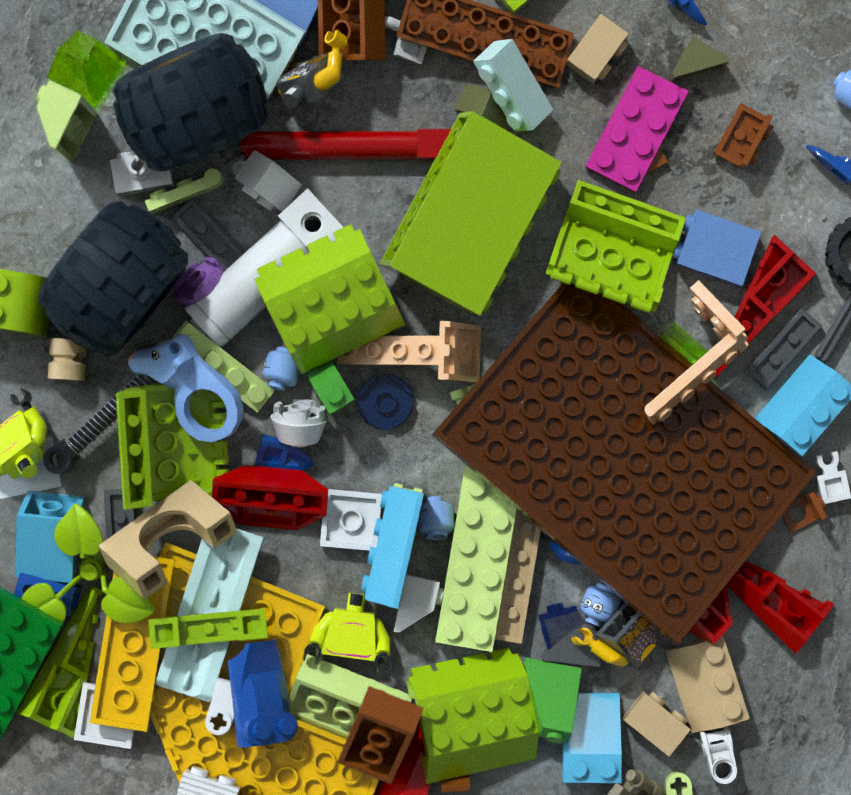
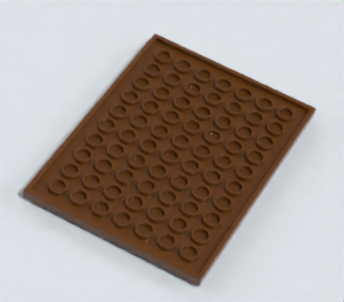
[432,283,816,645]

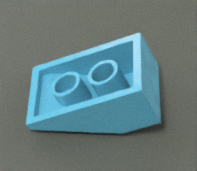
[561,692,622,783]

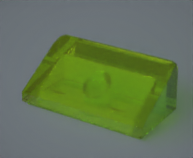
[660,322,708,365]

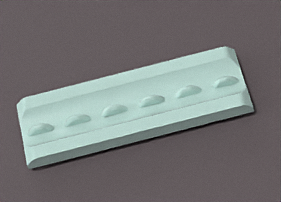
[155,528,264,702]

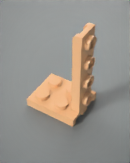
[645,280,749,425]
[337,321,481,383]

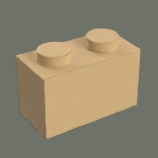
[566,14,629,84]
[622,691,691,756]

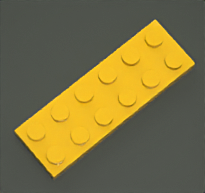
[89,556,175,732]

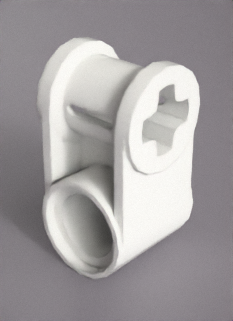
[205,677,234,735]
[699,726,737,784]

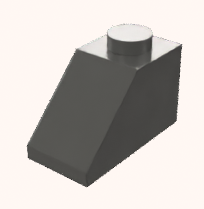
[541,623,601,667]

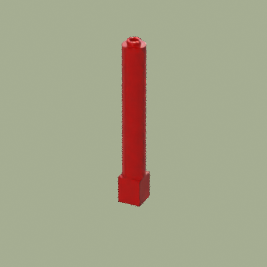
[240,129,451,161]

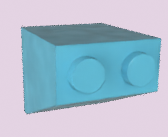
[15,491,85,584]

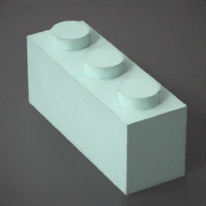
[473,39,553,131]

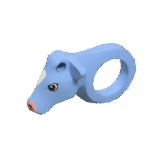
[128,334,243,442]

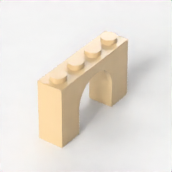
[98,480,237,599]

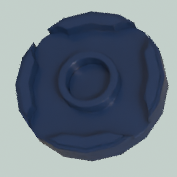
[357,373,414,430]

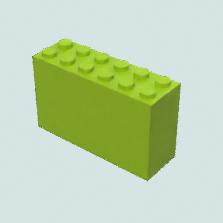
[379,111,562,316]

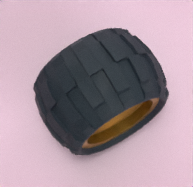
[112,33,268,172]
[38,201,188,357]

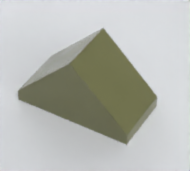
[670,37,729,82]
[455,84,510,131]

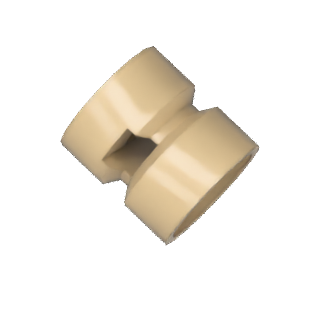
[47,338,87,381]

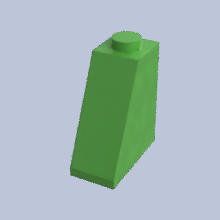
[305,360,356,416]
[523,657,582,744]

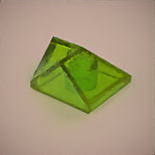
[47,30,126,109]

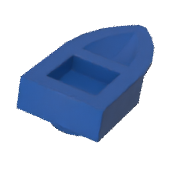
[666,0,707,26]
[806,145,851,185]
[255,434,314,470]

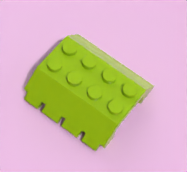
[545,180,686,313]
[255,224,406,374]
[116,384,229,510]
[406,647,539,784]

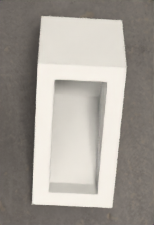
[394,574,444,633]

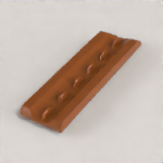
[396,0,574,88]

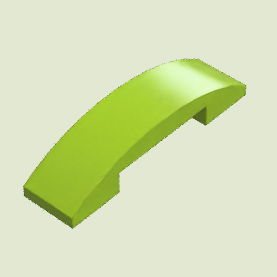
[148,609,268,649]

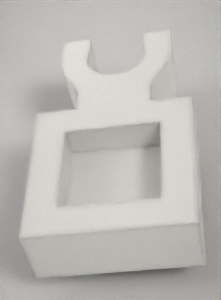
[814,451,851,504]

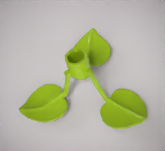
[21,503,156,623]

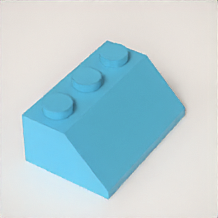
[755,355,851,456]

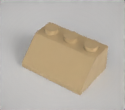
[665,636,750,733]

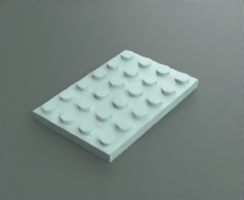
[104,0,307,106]

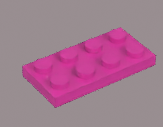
[585,66,689,193]

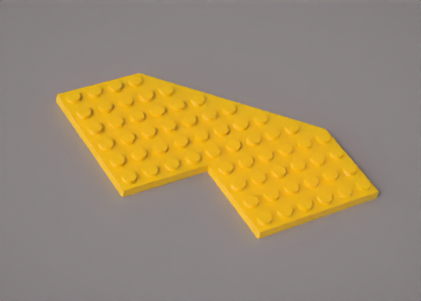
[150,542,379,795]

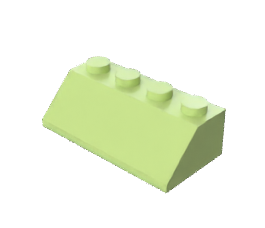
[36,80,97,164]
[288,654,412,738]

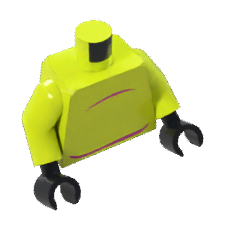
[0,388,47,479]
[303,593,392,673]

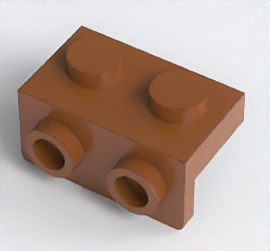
[713,103,774,170]

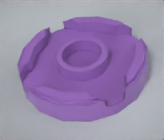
[172,257,223,306]

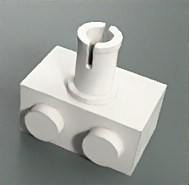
[232,150,302,212]
[110,152,175,197]

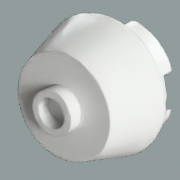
[270,399,328,448]

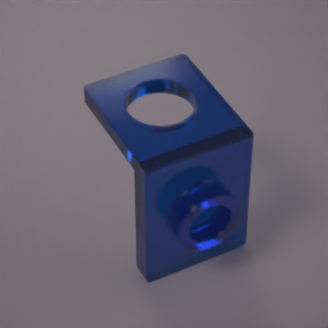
[537,602,577,649]

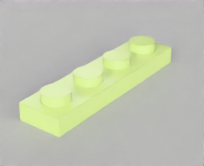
[172,321,275,413]

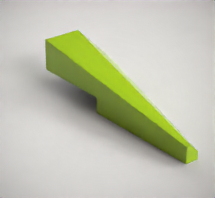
[16,586,103,739]

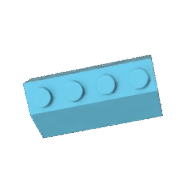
[361,486,424,609]

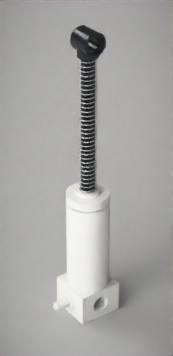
[43,189,343,474]

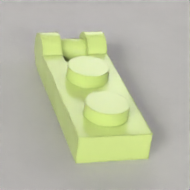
[145,168,223,214]

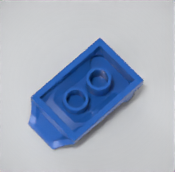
[228,639,298,748]

